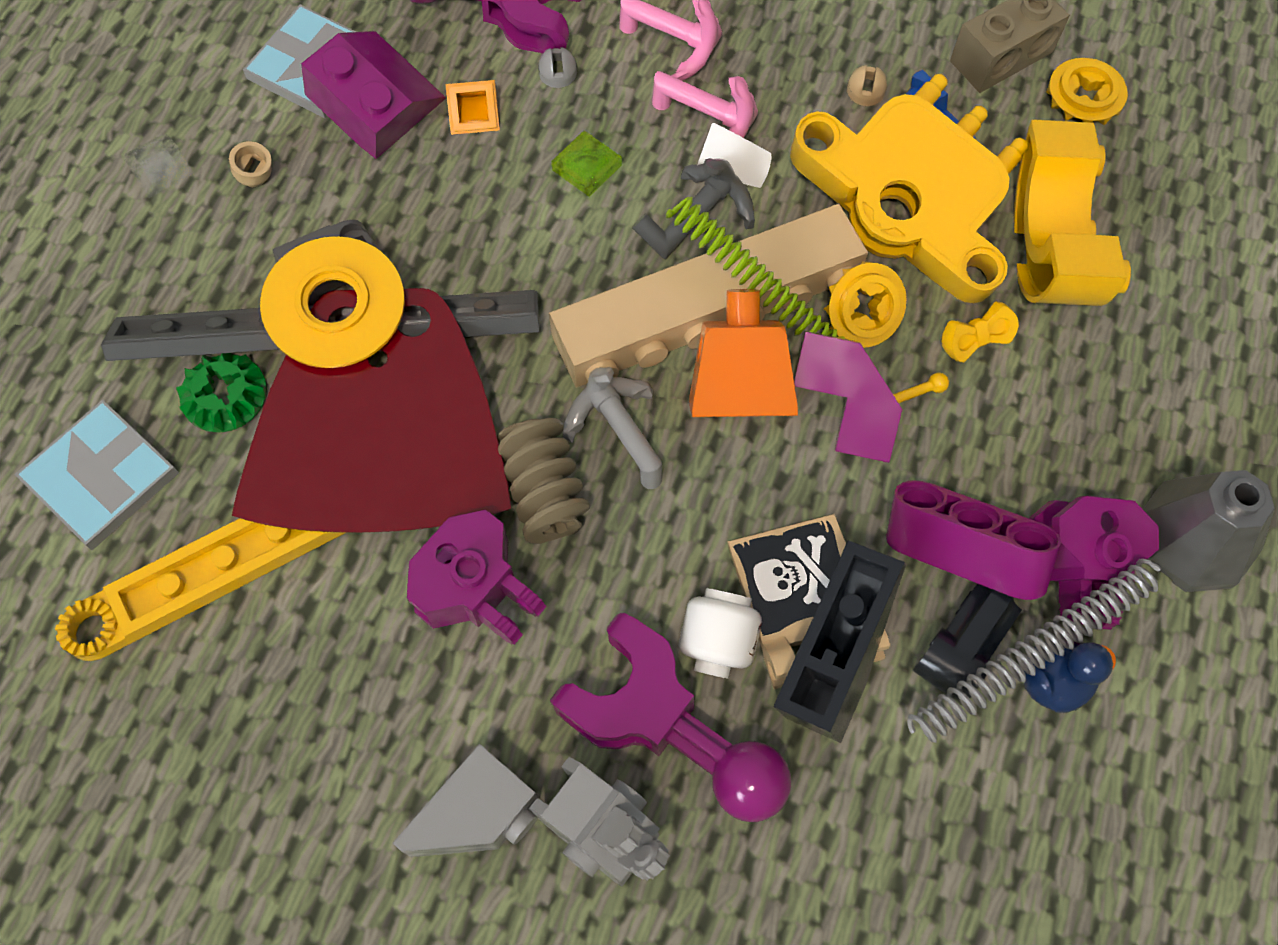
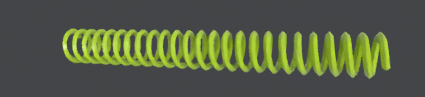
[666,197,876,367]

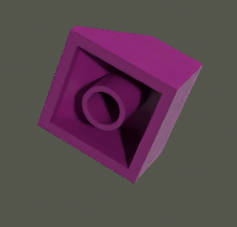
[301,31,445,159]

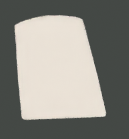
[697,123,772,188]

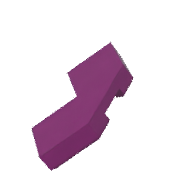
[794,331,902,463]

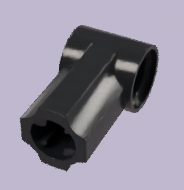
[912,583,1022,706]

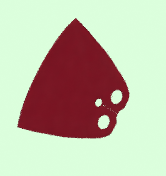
[232,288,511,533]

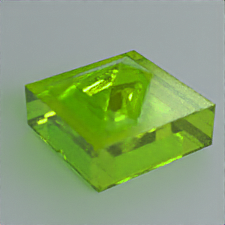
[551,130,622,197]

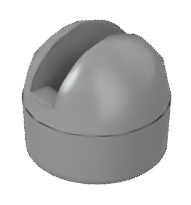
[538,47,577,88]

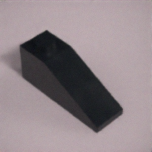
[773,540,906,743]

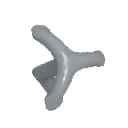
[563,367,662,489]

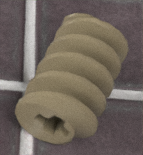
[497,418,590,544]

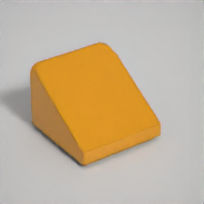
[445,80,500,135]

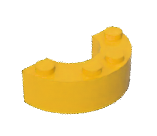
[1013,120,1131,306]

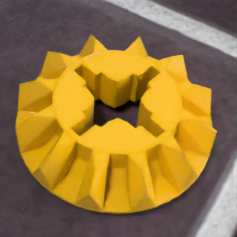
[1046,58,1128,126]
[824,261,907,348]

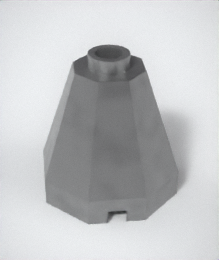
[1142,470,1275,592]

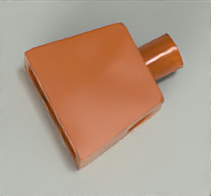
[689,289,798,417]

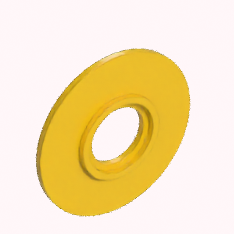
[260,236,405,368]

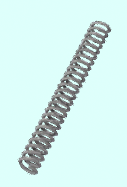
[907,559,1162,743]

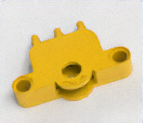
[790,74,1028,303]

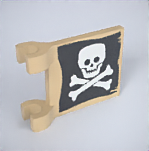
[727,514,890,689]

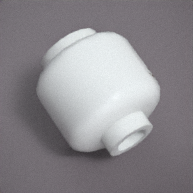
[679,588,762,679]

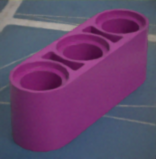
[886,480,1061,600]

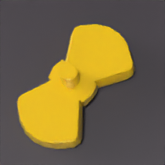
[941,301,1019,363]

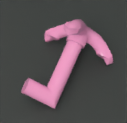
[619,0,722,81]
[652,71,758,138]

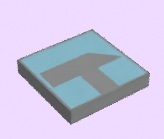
[243,4,356,118]
[14,400,179,550]

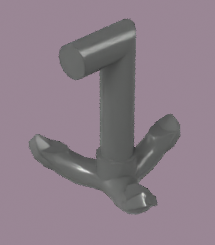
[632,158,755,260]

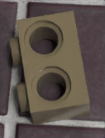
[950,0,1070,93]

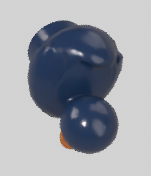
[1023,641,1116,713]

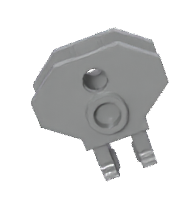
[529,757,670,887]

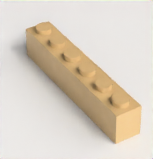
[549,204,868,388]

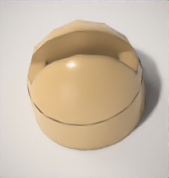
[847,65,887,106]
[229,141,272,188]

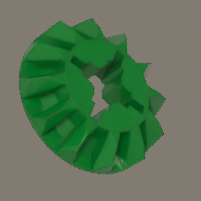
[176,353,267,432]

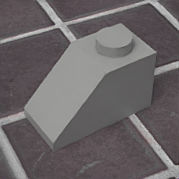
[393,744,538,857]

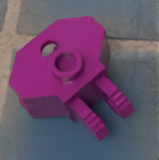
[1029,496,1159,630]
[407,510,547,645]

